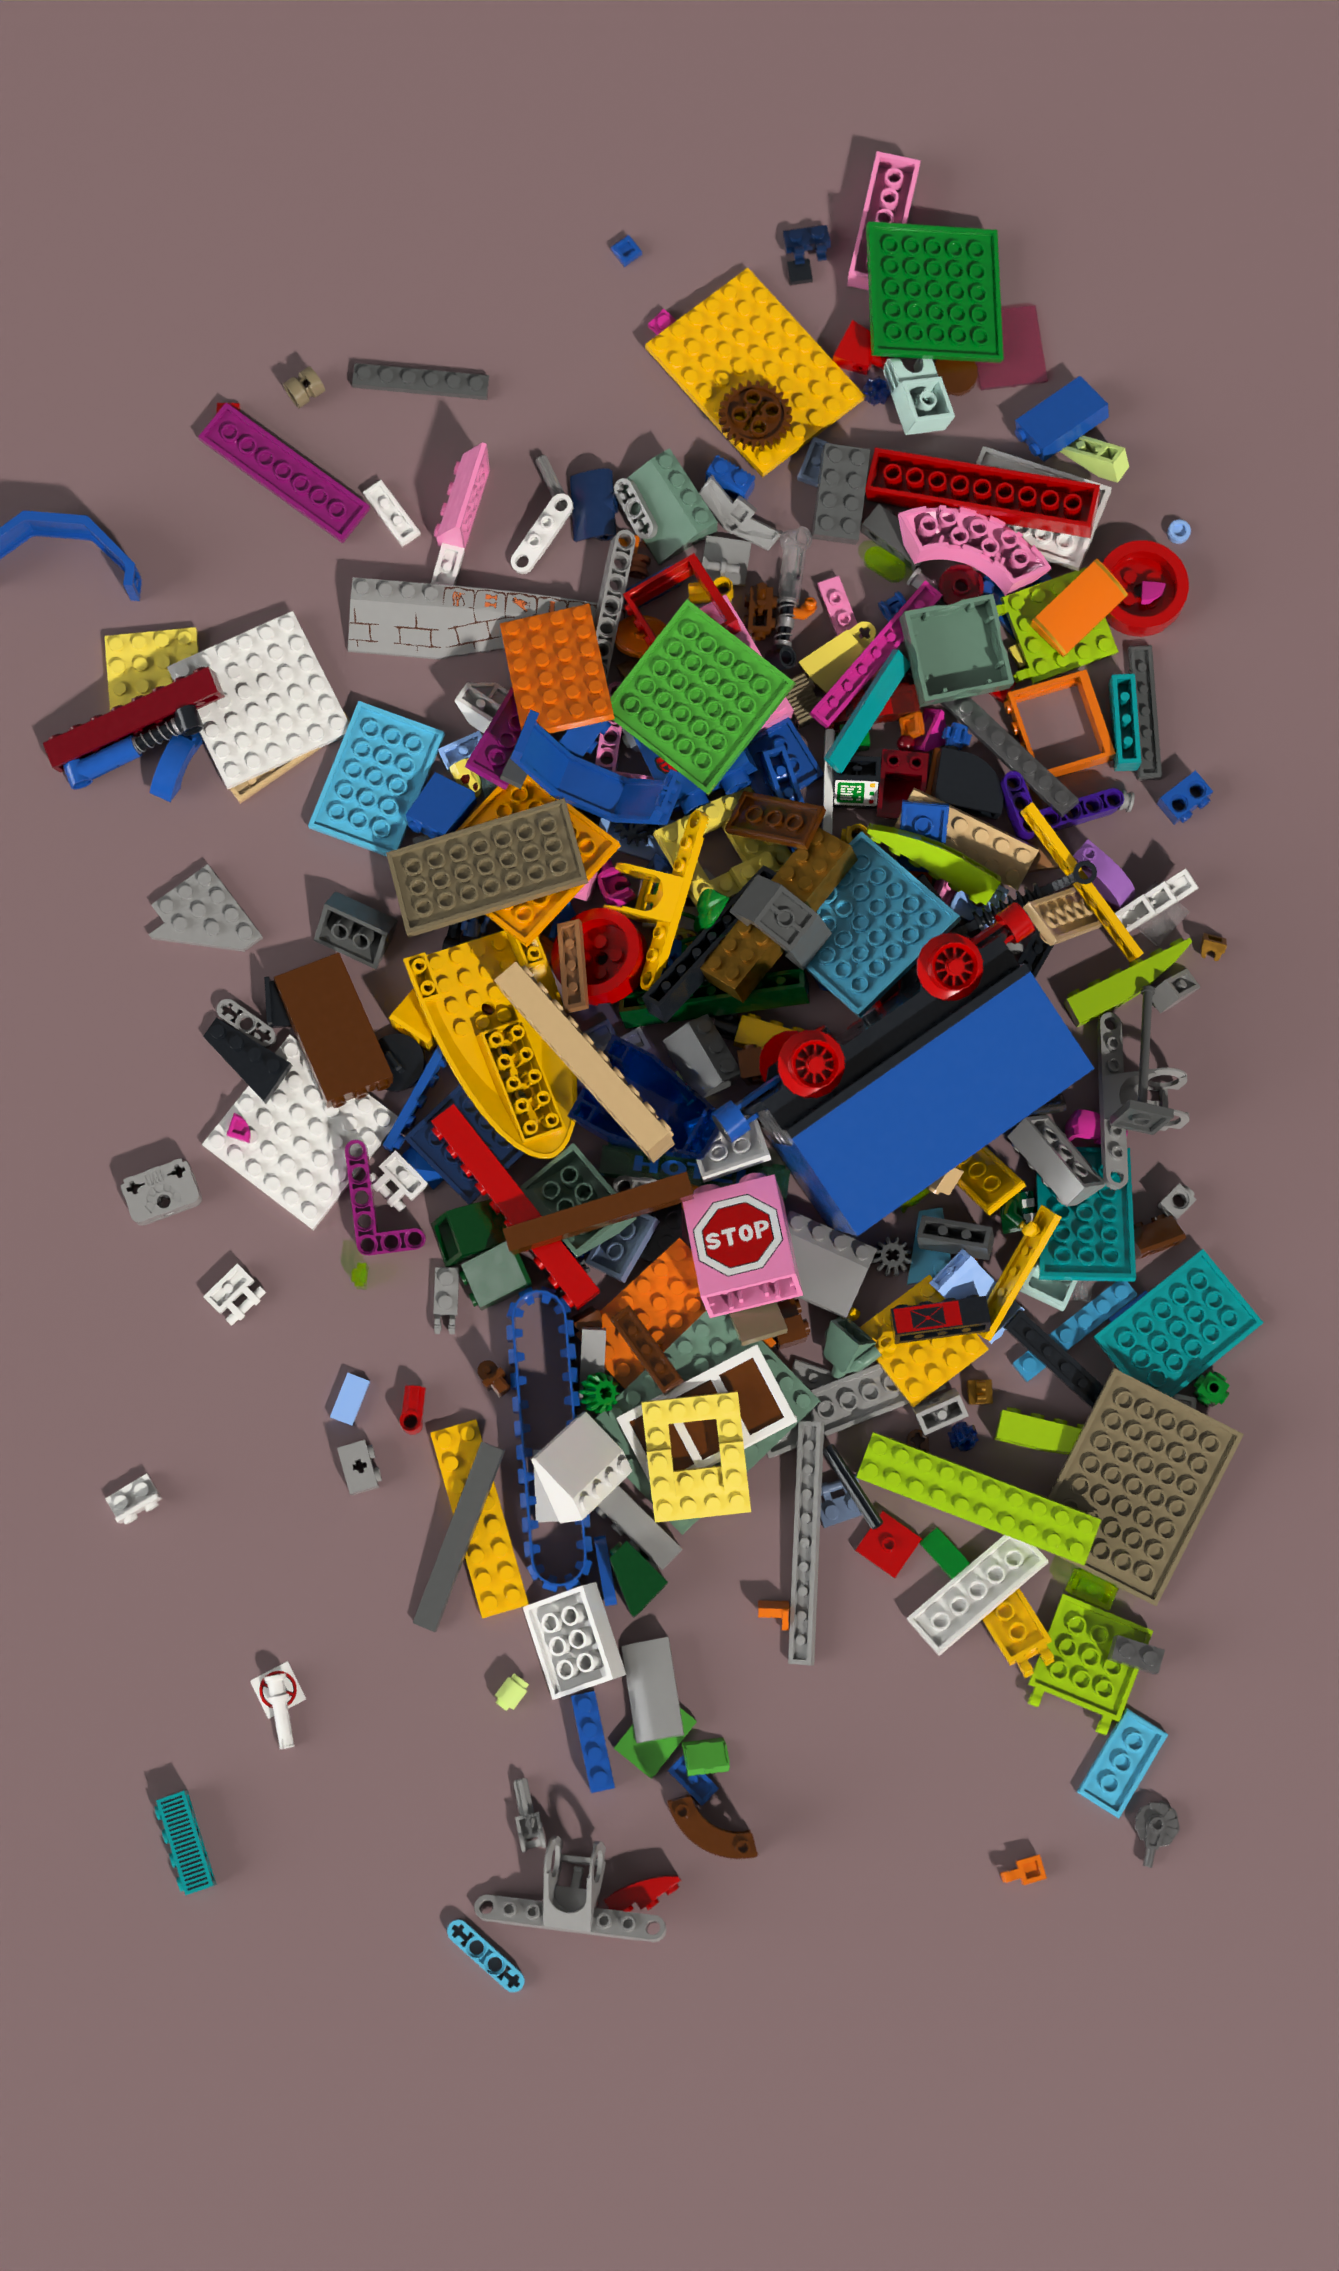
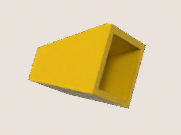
[389,988,438,1053]

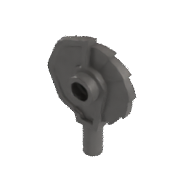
[1135,1800,1179,1868]

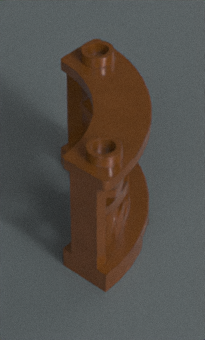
[667,1794,758,1859]

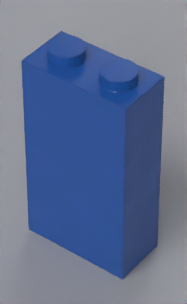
[1015,376,1109,462]

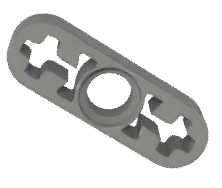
[614,478,658,539]
[217,999,277,1048]

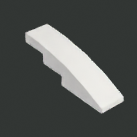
[1115,868,1199,932]

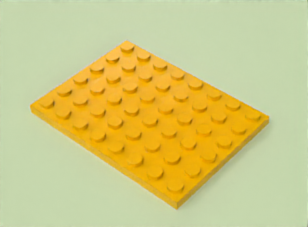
[645,268,865,478]

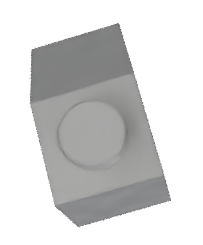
[1152,969,1200,1014]

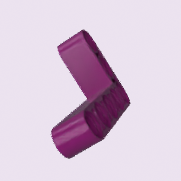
[345,1140,426,1256]

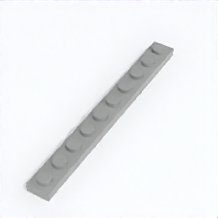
[788,1421,824,1665]

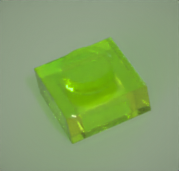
[351,1262,369,1290]

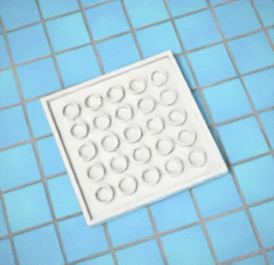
[167,611,353,790]
[202,1035,398,1231]

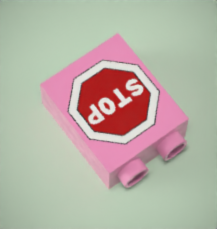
[682,1173,803,1318]

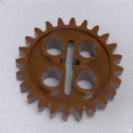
[718,380,793,452]

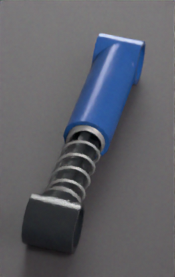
[63,704,204,790]

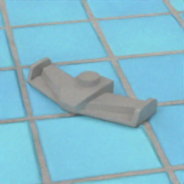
[699,474,783,551]

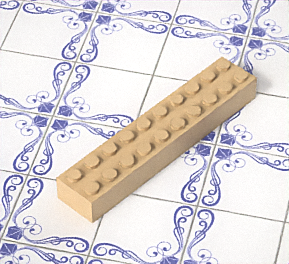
[494,962,675,1163]

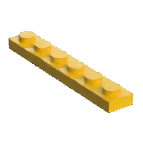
[978,1205,1062,1341]

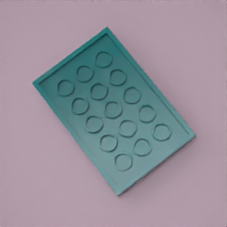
[1035,1147,1136,1282]
[1093,1249,1264,1397]

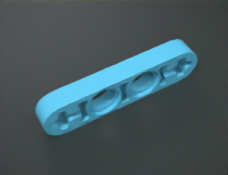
[447,1919,525,1992]

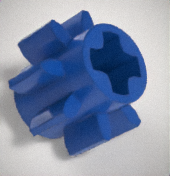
[941,722,972,750]

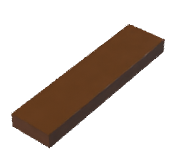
[610,1305,684,1395]

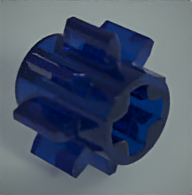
[862,376,891,406]
[948,1422,979,1452]

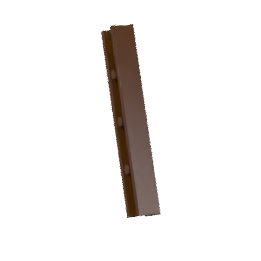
[503,1171,694,1255]

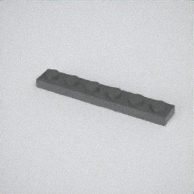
[352,363,489,400]

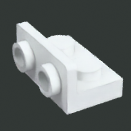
[105,1473,163,1525]

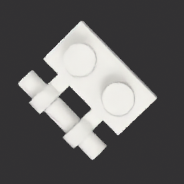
[371,1150,428,1212]
[203,1263,266,1326]

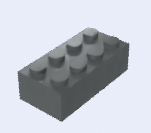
[811,443,870,545]

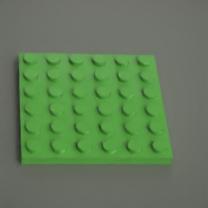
[610,599,796,795]

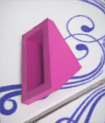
[912,708,946,752]

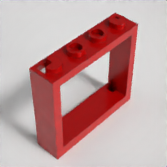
[623,553,741,647]

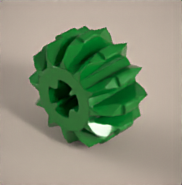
[579,1372,620,1413]

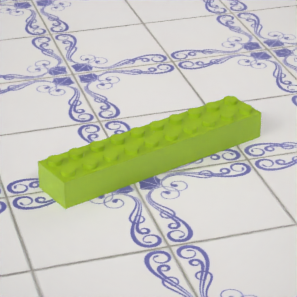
[856,1432,1102,1565]

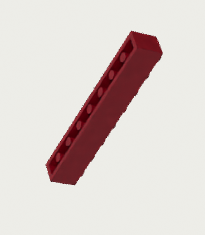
[43,667,225,773]

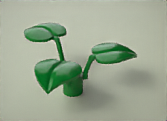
[650,883,729,954]

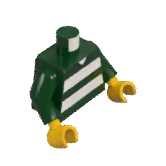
[1000,1190,1040,1237]

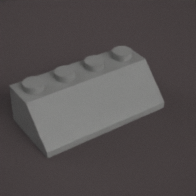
[1007,1115,1106,1207]

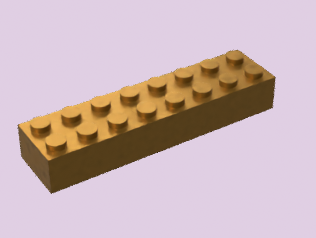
[700,827,858,1003]

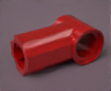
[400,1385,426,1435]

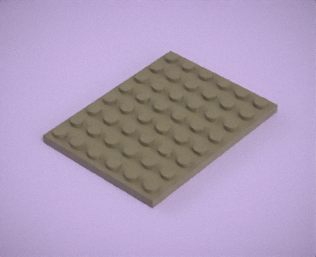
[1047,1368,1244,1606]

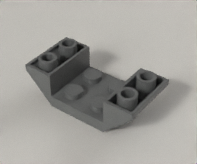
[729,874,832,970]

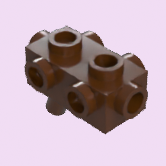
[743,582,777,641]

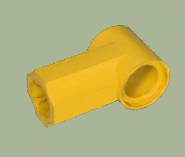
[688,577,734,604]

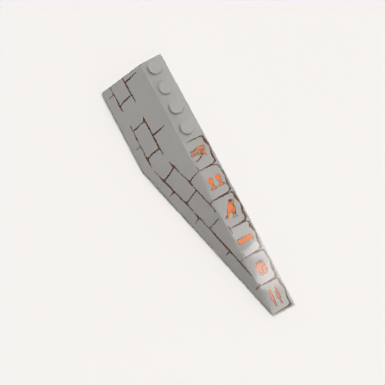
[348,577,627,659]

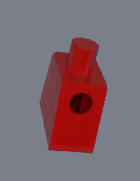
[833,320,890,375]

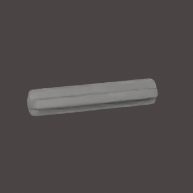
[535,455,573,516]

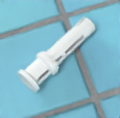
[264,1673,295,1749]

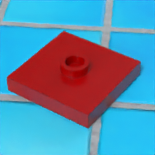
[855,1511,922,1579]

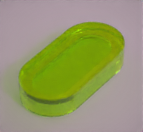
[864,546,906,583]

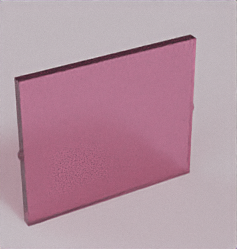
[976,305,1048,390]

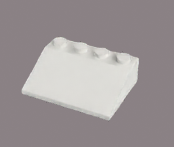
[531,1412,632,1523]
[523,1582,626,1700]

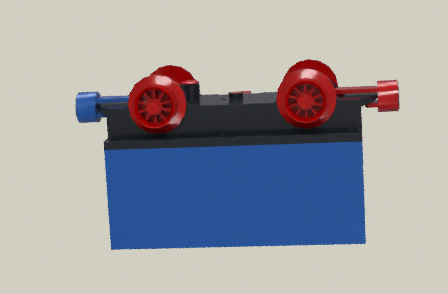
[711,902,1095,1236]

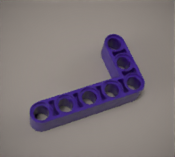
[1000,771,1124,840]

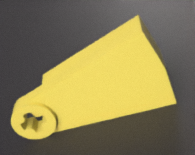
[798,621,876,694]

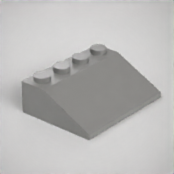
[787,1210,877,1319]

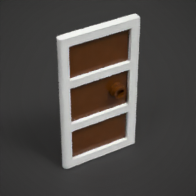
[617,1345,797,1482]

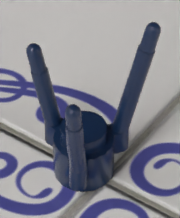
[461,915,490,938]

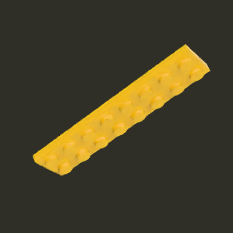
[430,1419,529,1618]

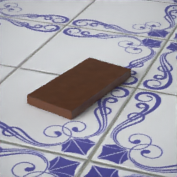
[725,791,826,850]

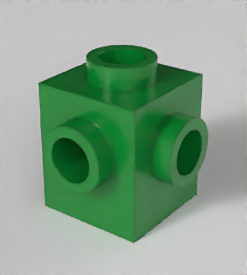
[1192,1371,1230,1407]

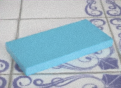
[1076,1708,1168,1818]

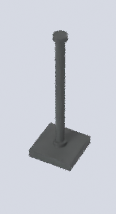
[1110,986,1174,1135]

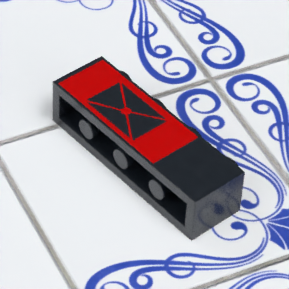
[890,1295,991,1344]

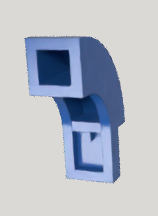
[150,732,203,802]

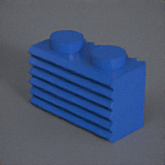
[705,455,755,501]

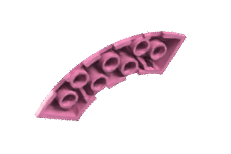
[898,505,1051,596]

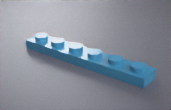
[1012,1281,1138,1383]

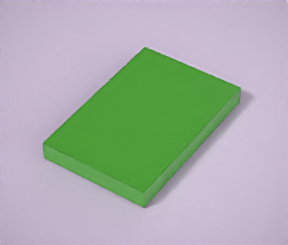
[614,1708,697,1779]

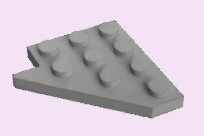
[148,864,263,952]

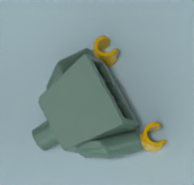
[824,1307,897,1379]

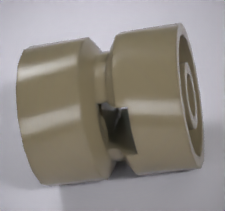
[283,366,326,409]

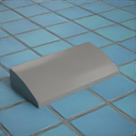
[621,1637,685,1743]

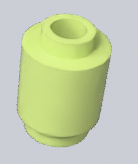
[494,1673,529,1711]

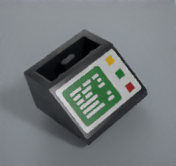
[833,756,881,809]

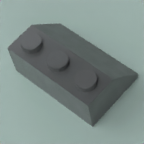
[313,891,398,969]
[661,1014,741,1102]

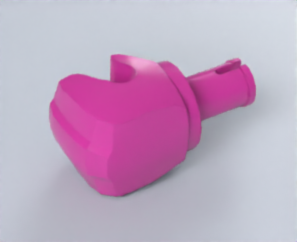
[597,858,637,906]
[1065,1109,1128,1144]

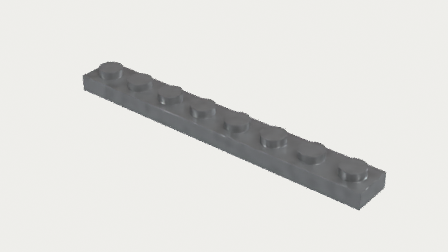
[940,697,1079,818]

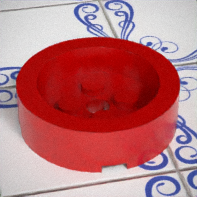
[1102,540,1189,637]
[551,908,648,1006]

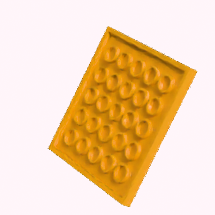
[456,775,621,947]

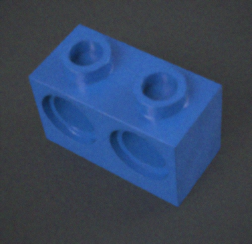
[1157,770,1213,825]

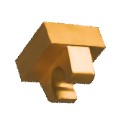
[1201,933,1227,961]
[967,1379,993,1405]

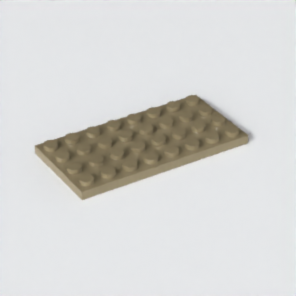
[386,798,589,937]

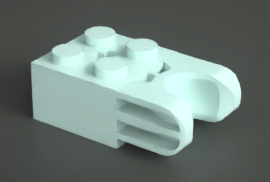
[883,358,955,435]

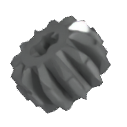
[872,1237,912,1277]

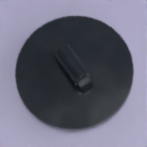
[378,1033,425,1092]

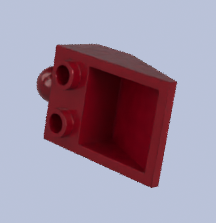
[876,734,929,819]

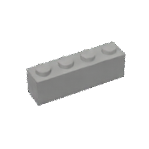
[594,1486,683,1571]

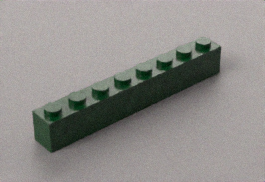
[619,968,810,1028]

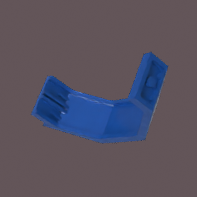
[0,510,142,601]
[510,709,682,825]

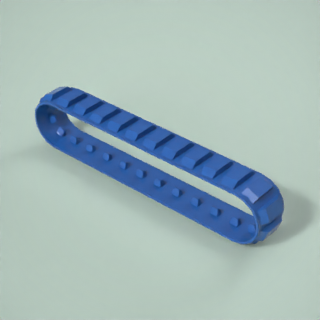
[506,1286,593,1593]

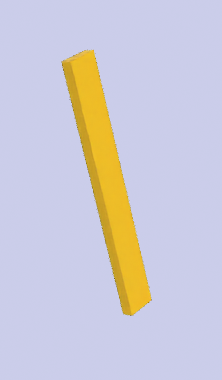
[1020,802,1144,962]

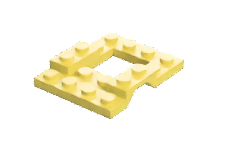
[653,786,792,908]
[641,1391,751,1522]

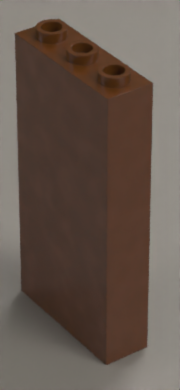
[274,952,393,1108]

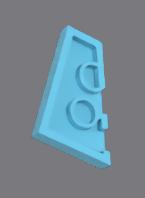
[907,1208,951,1285]

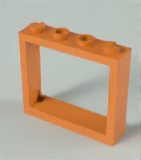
[1004,669,1116,777]

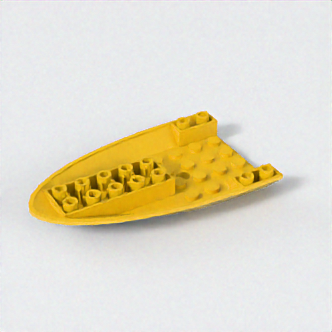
[403,930,577,1159]

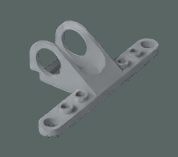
[1096,1013,1189,1190]
[474,1836,667,1942]

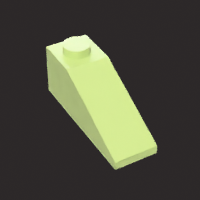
[1059,435,1129,483]

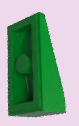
[919,1527,970,1579]

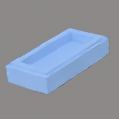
[330,1373,370,1426]

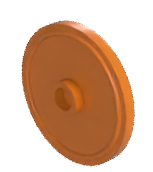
[614,615,666,658]

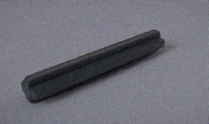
[823,1444,883,1530]

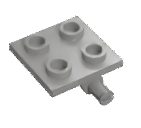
[702,535,752,586]

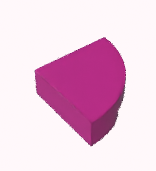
[1141,581,1165,604]
[226,1113,251,1144]

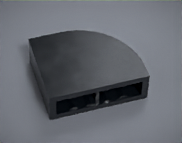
[931,746,1003,820]

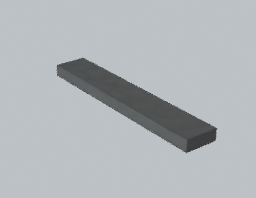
[1128,645,1162,780]

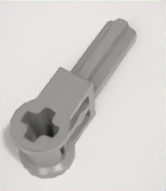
[513,1778,547,1853]

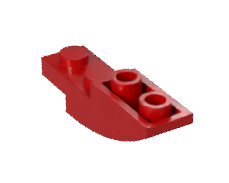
[604,1875,681,1912]

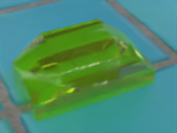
[1064,1568,1119,1611]

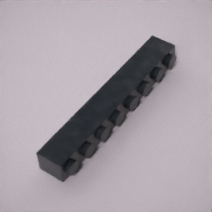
[642,865,777,1023]

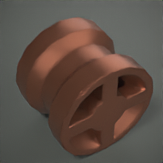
[629,554,651,579]

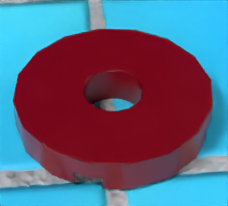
[938,564,984,605]

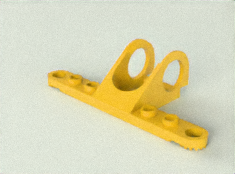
[603,810,709,991]

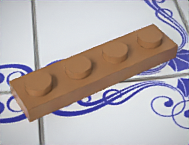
[557,919,589,1013]

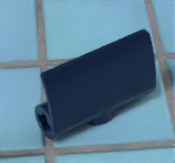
[570,468,618,542]

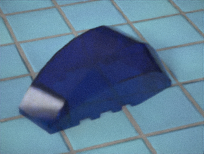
[568,1034,720,1160]

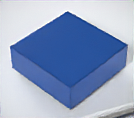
[611,235,642,267]

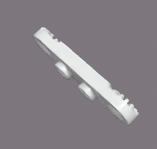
[511,493,573,574]

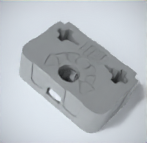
[121,1158,202,1226]

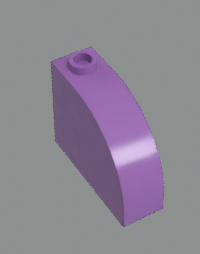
[1073,839,1136,912]

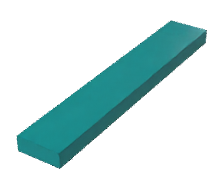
[824,649,910,773]

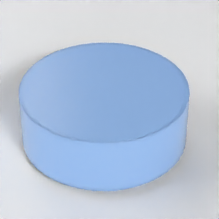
[1167,519,1191,544]

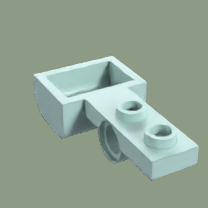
[1020,1259,1077,1311]

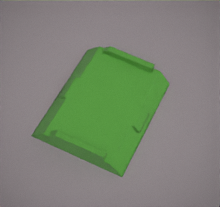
[682,1738,730,1776]

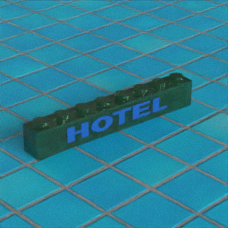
[599,1142,790,1201]

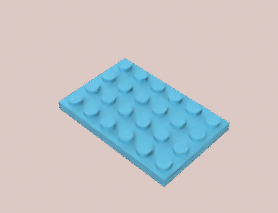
[308,701,445,856]

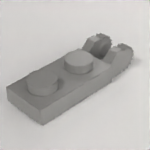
[433,1267,459,1334]

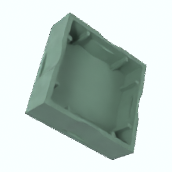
[899,594,1014,707]

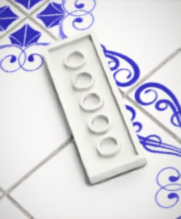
[907,1535,1048,1656]

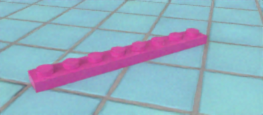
[809,580,943,729]

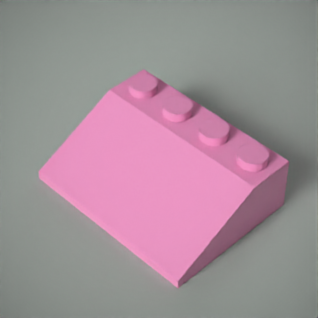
[434,443,490,549]

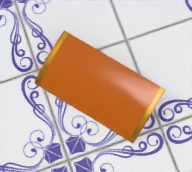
[1031,559,1128,657]

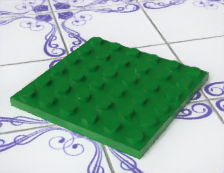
[866,222,1004,363]

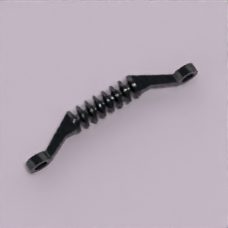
[949,861,1097,936]

